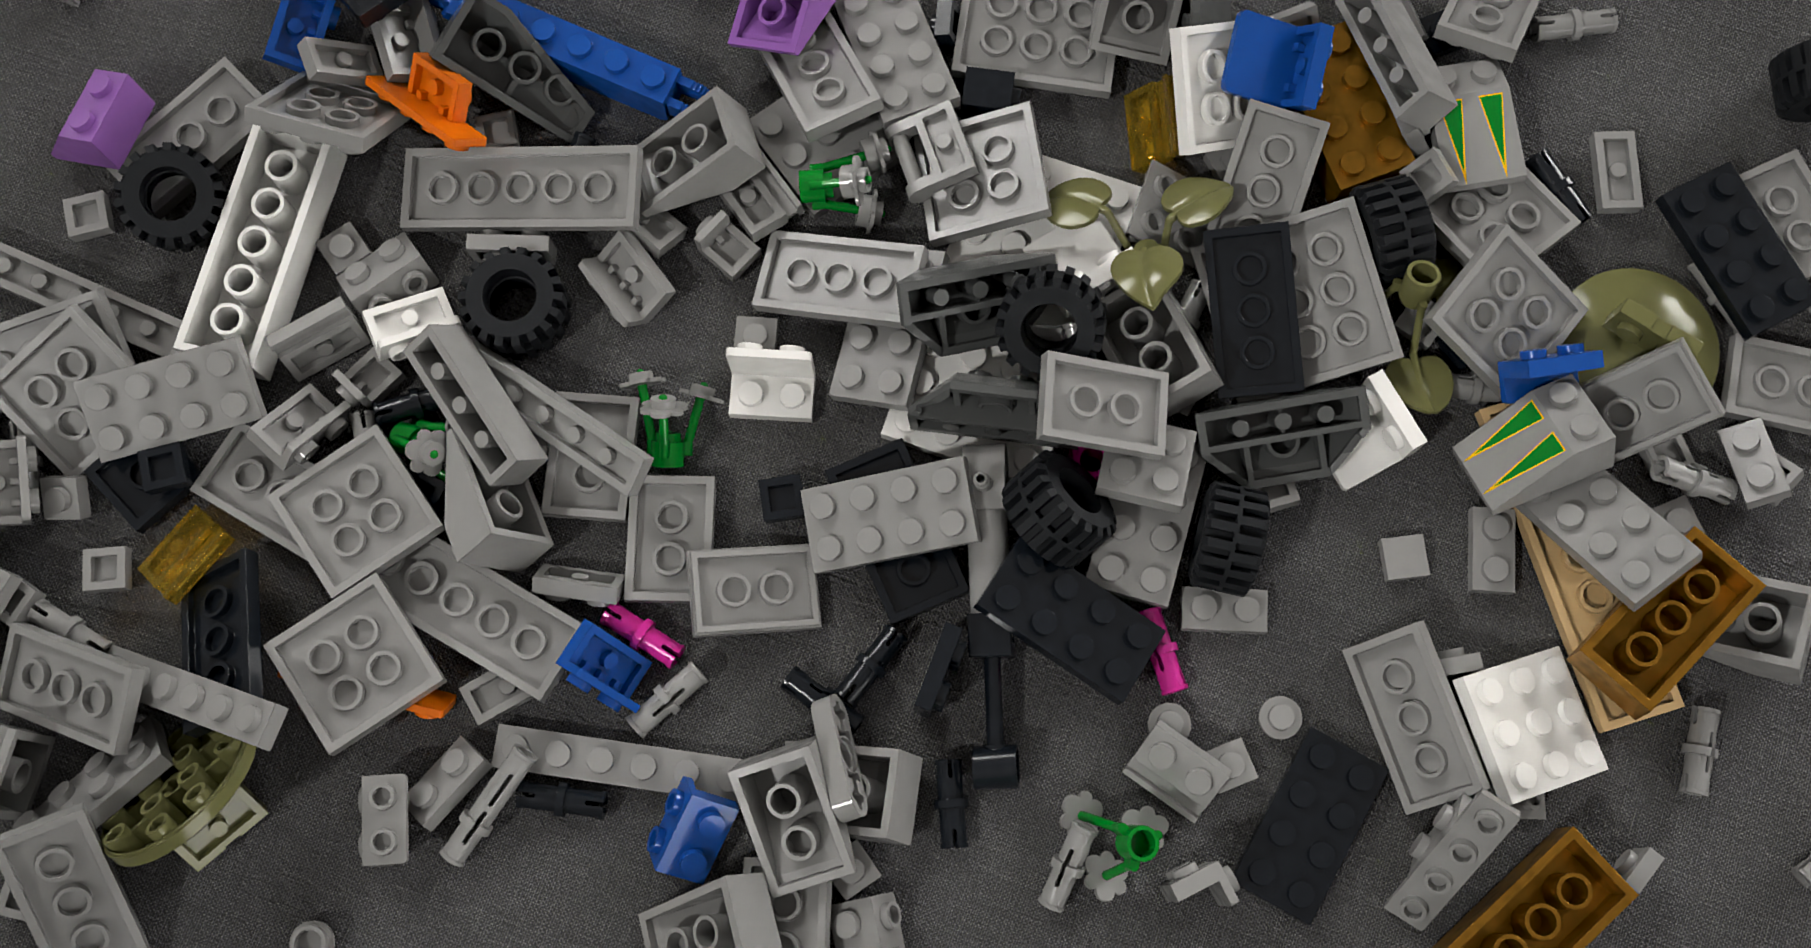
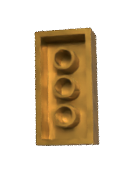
[1296,21,1415,204]
[1566,526,1767,720]
[1432,826,1639,948]

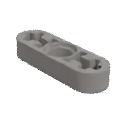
[811,694,868,823]

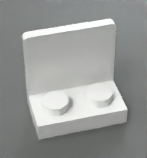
[1022,218,1134,318]
[726,342,816,423]
[1333,369,1428,491]

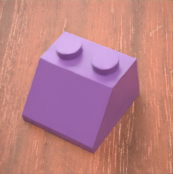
[51,69,155,170]

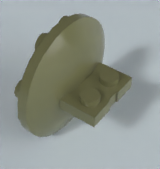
[1555,268,1720,386]
[101,726,269,872]

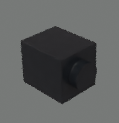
[961,66,1021,120]

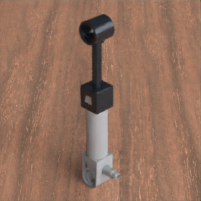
[962,443,1020,790]

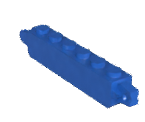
[429,0,709,120]

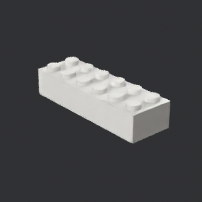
[173,124,348,381]

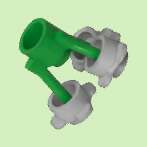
[799,131,891,235]

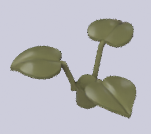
[1047,177,1234,311]
[1384,257,1464,414]

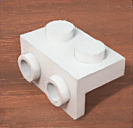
[362,287,461,361]

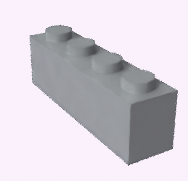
[1335,0,1458,132]
[403,324,549,487]

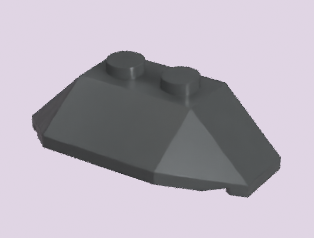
[896,253,1056,357]
[907,370,1078,450]
[1194,385,1372,489]

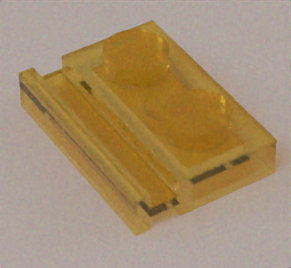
[1124,74,1182,174]
[137,504,235,605]

